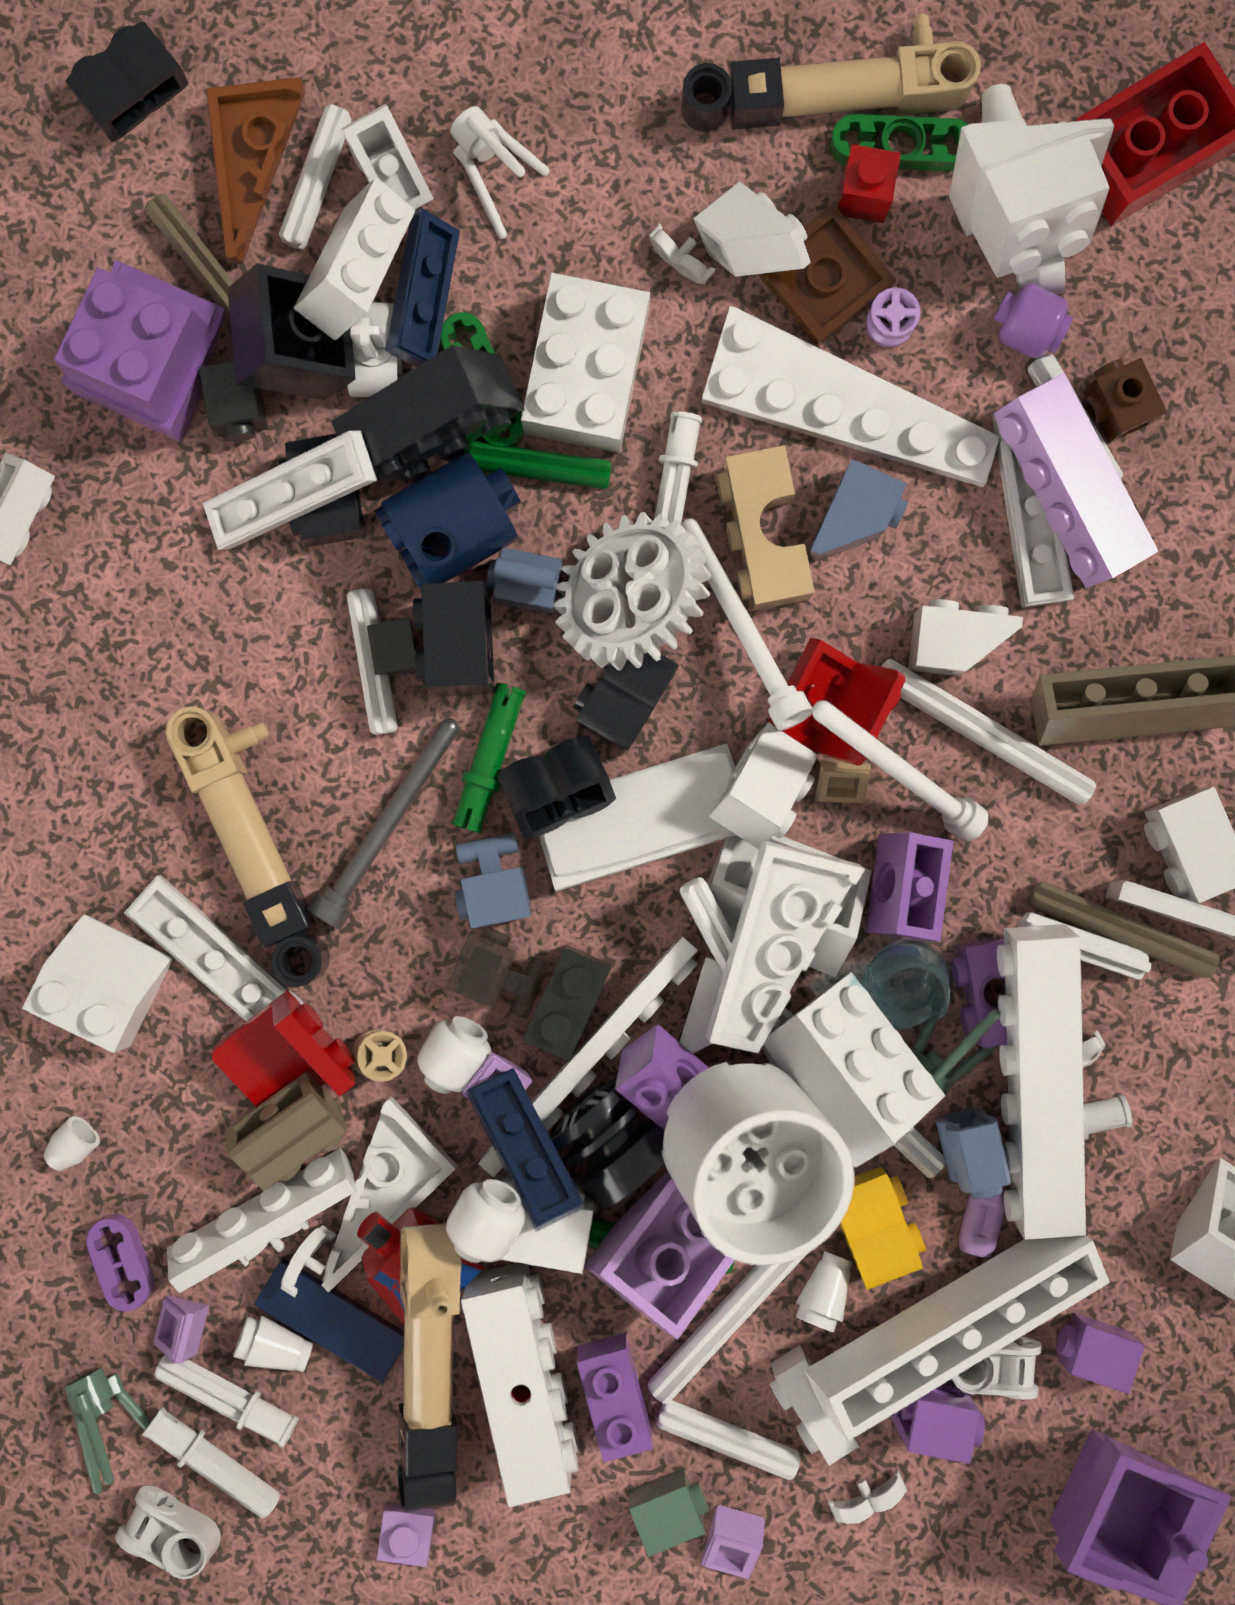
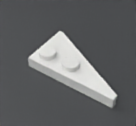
[322,1096,458,1292]

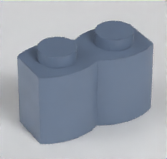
[935,1108,1011,1199]

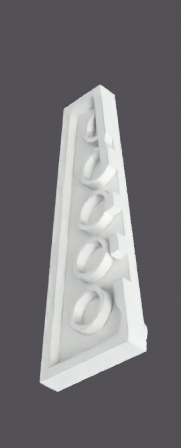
[701,306,1000,487]

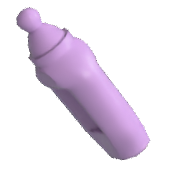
[958,1186,1005,1258]

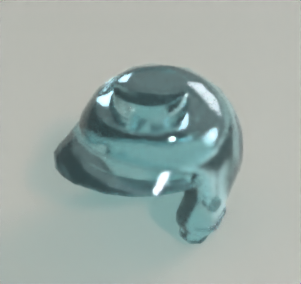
[861,939,950,1030]

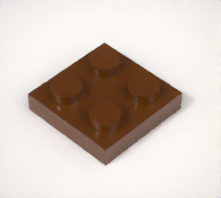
[758,204,896,347]

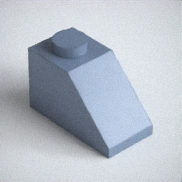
[807,459,908,562]

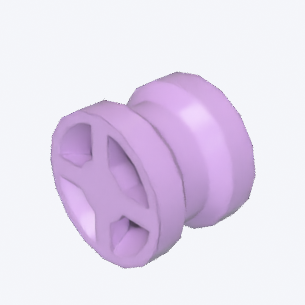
[865,287,921,348]

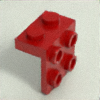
[767,638,906,766]
[212,990,356,1107]

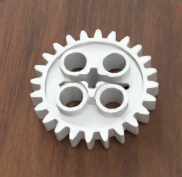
[553,512,711,670]

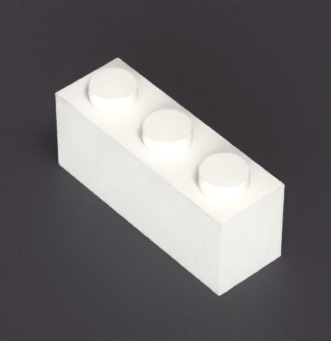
[294,177,415,340]

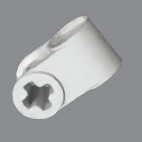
[951,1336,1042,1399]
[115,1485,221,1579]

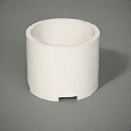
[661,1062,854,1265]

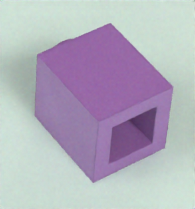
[1056,1313,1145,1394]

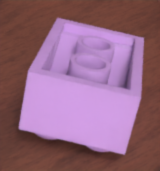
[584,1171,735,1340]

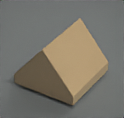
[815,758,871,803]

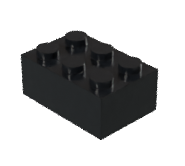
[331,345,525,484]

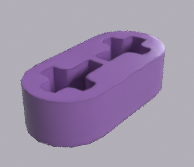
[86,1214,155,1312]

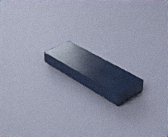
[385,208,460,367]
[467,1068,584,1232]
[254,1258,404,1383]

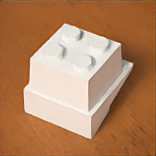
[949,119,1114,278]

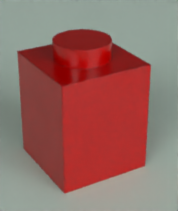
[837,144,901,223]

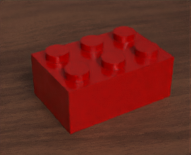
[1074,42,1235,227]

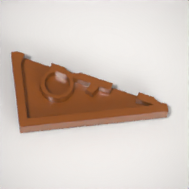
[206,77,305,265]

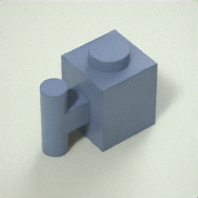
[486,547,563,615]
[455,833,533,929]

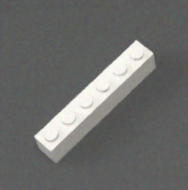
[997,924,1086,1240]
[805,1236,1110,1441]

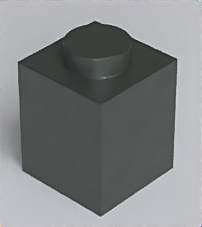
[199,361,268,442]

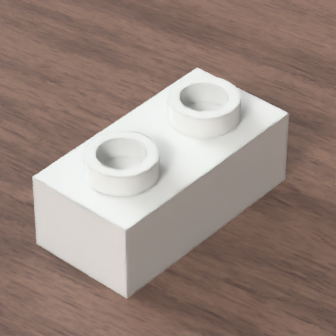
[0,453,55,565]
[769,1345,859,1465]

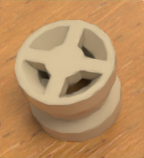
[351,1029,407,1082]

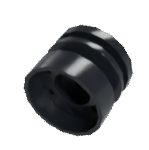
[549,1076,665,1209]

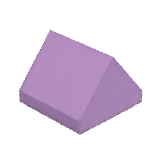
[153,1296,209,1363]

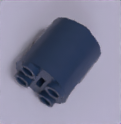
[374,451,521,590]

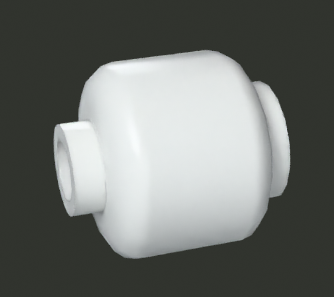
[417,1016,491,1094]
[446,1179,525,1263]

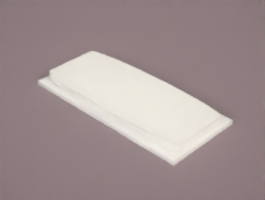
[539,743,736,892]

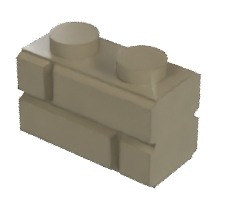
[224,1071,347,1191]

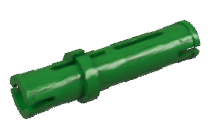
[451,683,527,834]

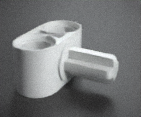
[348,302,402,397]

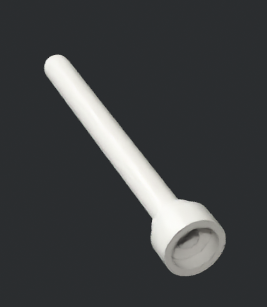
[681,519,812,731]
[812,701,988,842]

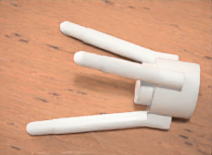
[450,106,549,240]

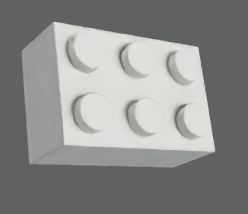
[521,273,650,453]
[763,972,945,1168]

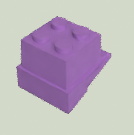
[54,260,227,442]
[1050,1429,1232,1605]

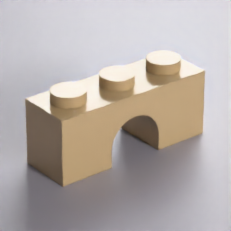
[716,445,815,611]

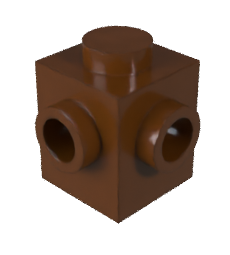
[1083,358,1167,444]

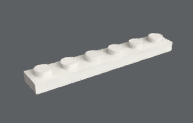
[478,935,698,1177]

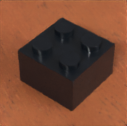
[228,263,356,400]
[413,581,495,697]

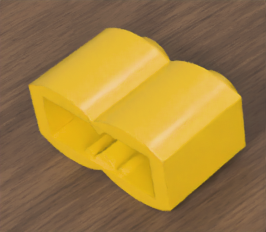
[839,1166,926,1290]

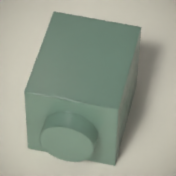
[629,1468,709,1557]

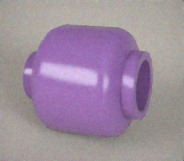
[993,283,1073,359]

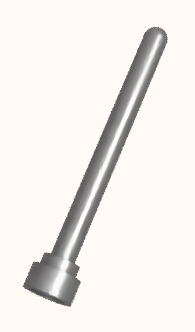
[307,718,459,930]

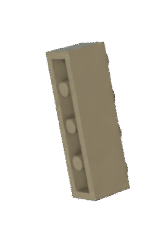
[1031,655,1235,746]

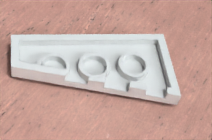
[705,840,865,1053]

